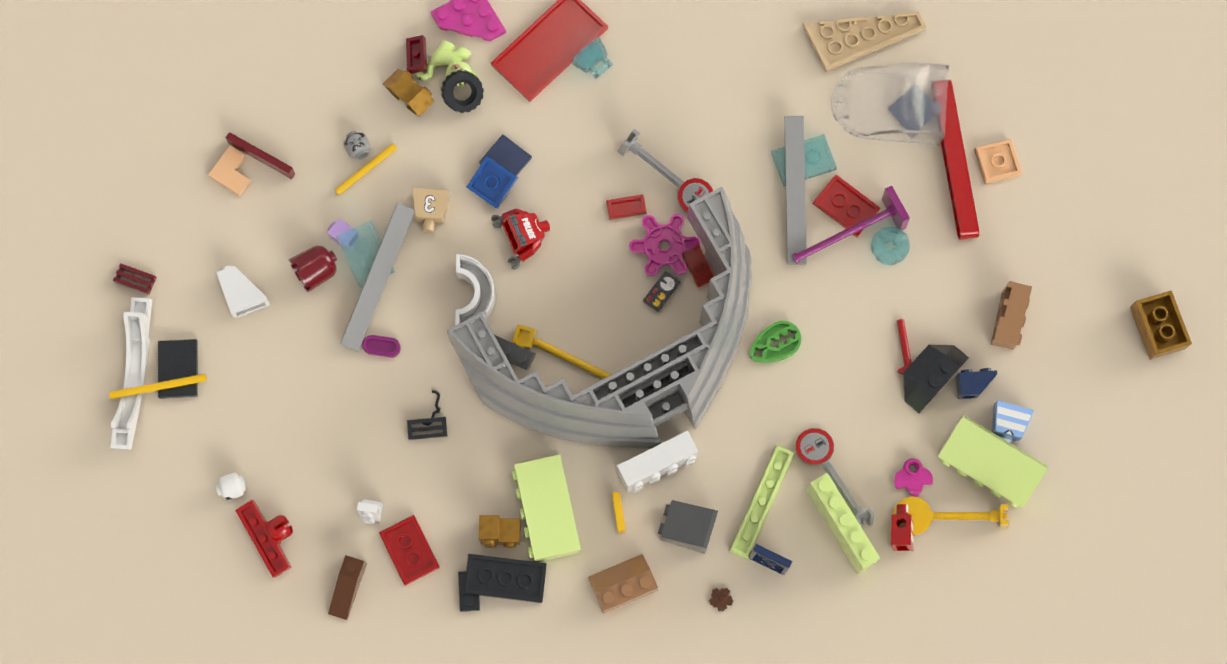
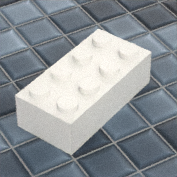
[617,430,698,493]

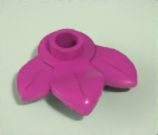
[894,458,933,497]

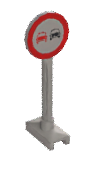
[617,129,713,213]
[796,428,874,526]

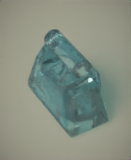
[572,37,613,79]

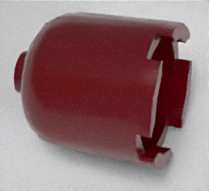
[288,245,337,292]

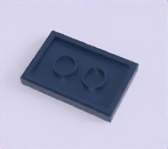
[749,544,793,575]

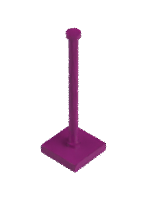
[792,185,910,264]

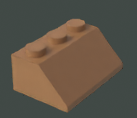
[588,554,658,614]

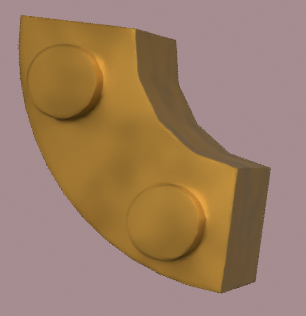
[383,69,435,116]

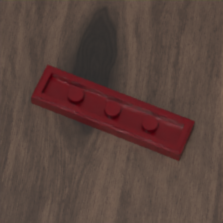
[225,132,295,179]

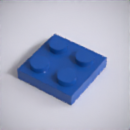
[466,156,519,209]

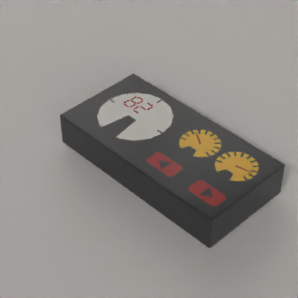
[643,270,681,312]

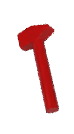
[897,319,912,374]

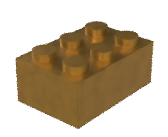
[1130,290,1192,360]

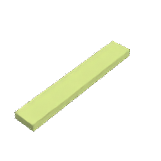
[730,445,794,559]

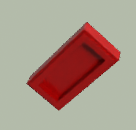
[606,194,647,220]

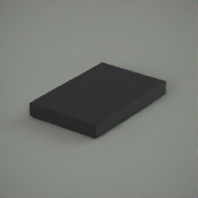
[158,339,198,399]

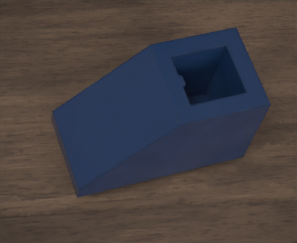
[955,368,998,399]

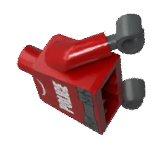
[491,209,550,269]

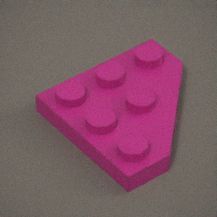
[431,0,506,41]

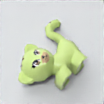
[414,40,477,86]

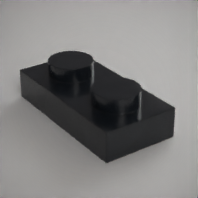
[458,571,480,612]

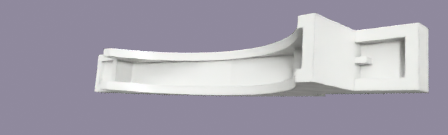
[110,297,152,450]

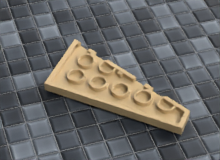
[802,12,926,72]

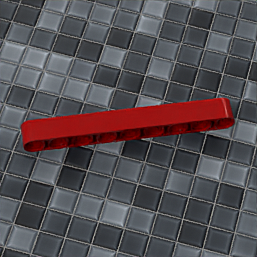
[931,80,979,240]

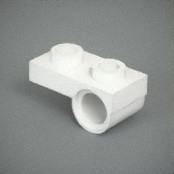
[357,499,383,524]

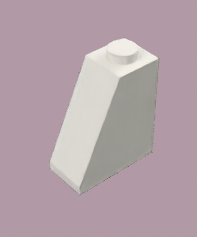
[216,266,270,318]

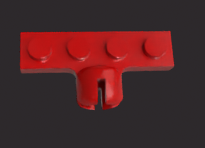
[235,500,293,578]

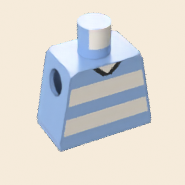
[992,400,1034,443]

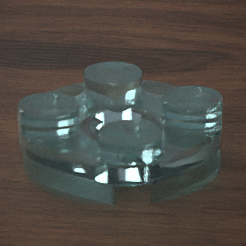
[871,227,910,265]

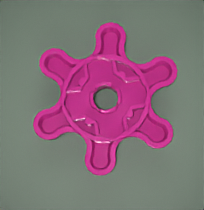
[629,214,700,276]

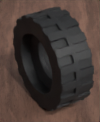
[441,70,484,113]

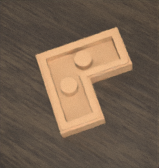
[208,145,251,196]

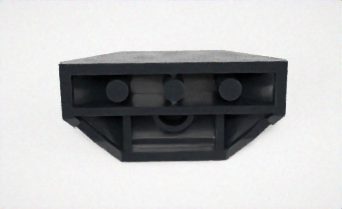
[903,345,969,414]

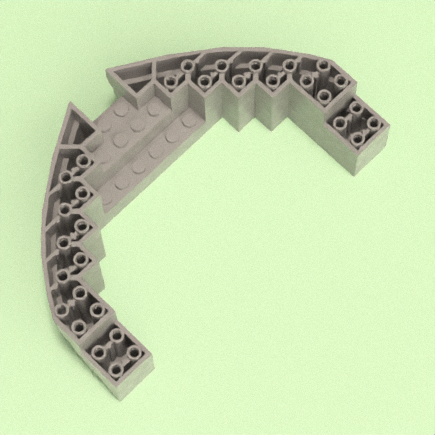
[447,187,752,448]

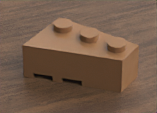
[991,281,1032,350]

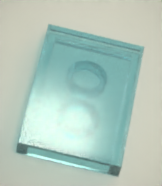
[771,134,837,187]
[336,220,395,288]

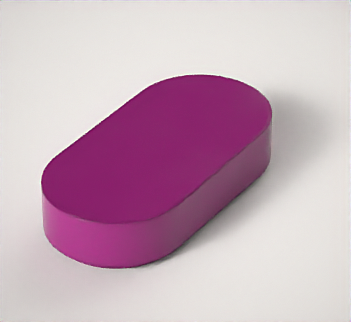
[362,335,401,358]

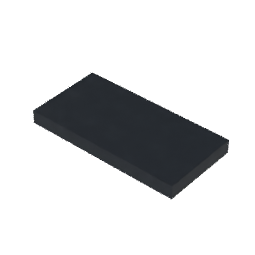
[463,554,547,603]

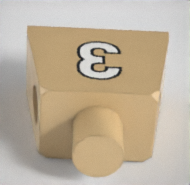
[413,188,450,233]

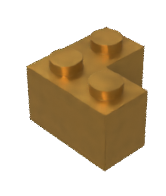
[479,515,521,548]

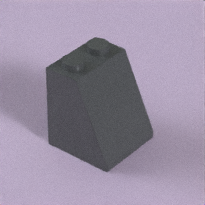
[658,500,718,554]

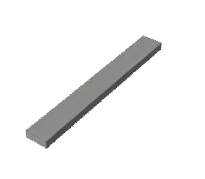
[784,116,807,265]
[340,203,415,351]

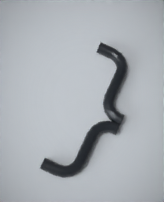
[422,390,441,426]

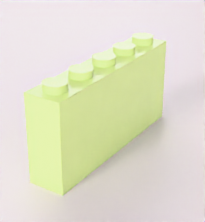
[938,415,1048,508]
[512,455,581,562]
[806,473,880,574]

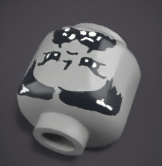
[343,131,371,160]

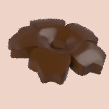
[709,588,733,612]

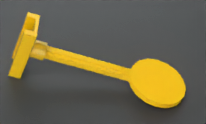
[893,496,1009,536]

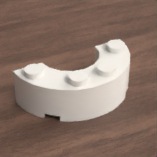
[455,254,495,326]

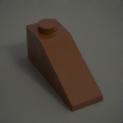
[328,555,367,620]

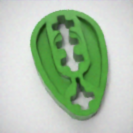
[749,321,801,363]

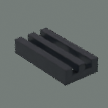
[407,417,448,440]

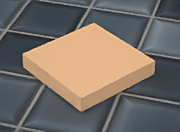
[974,139,1022,184]

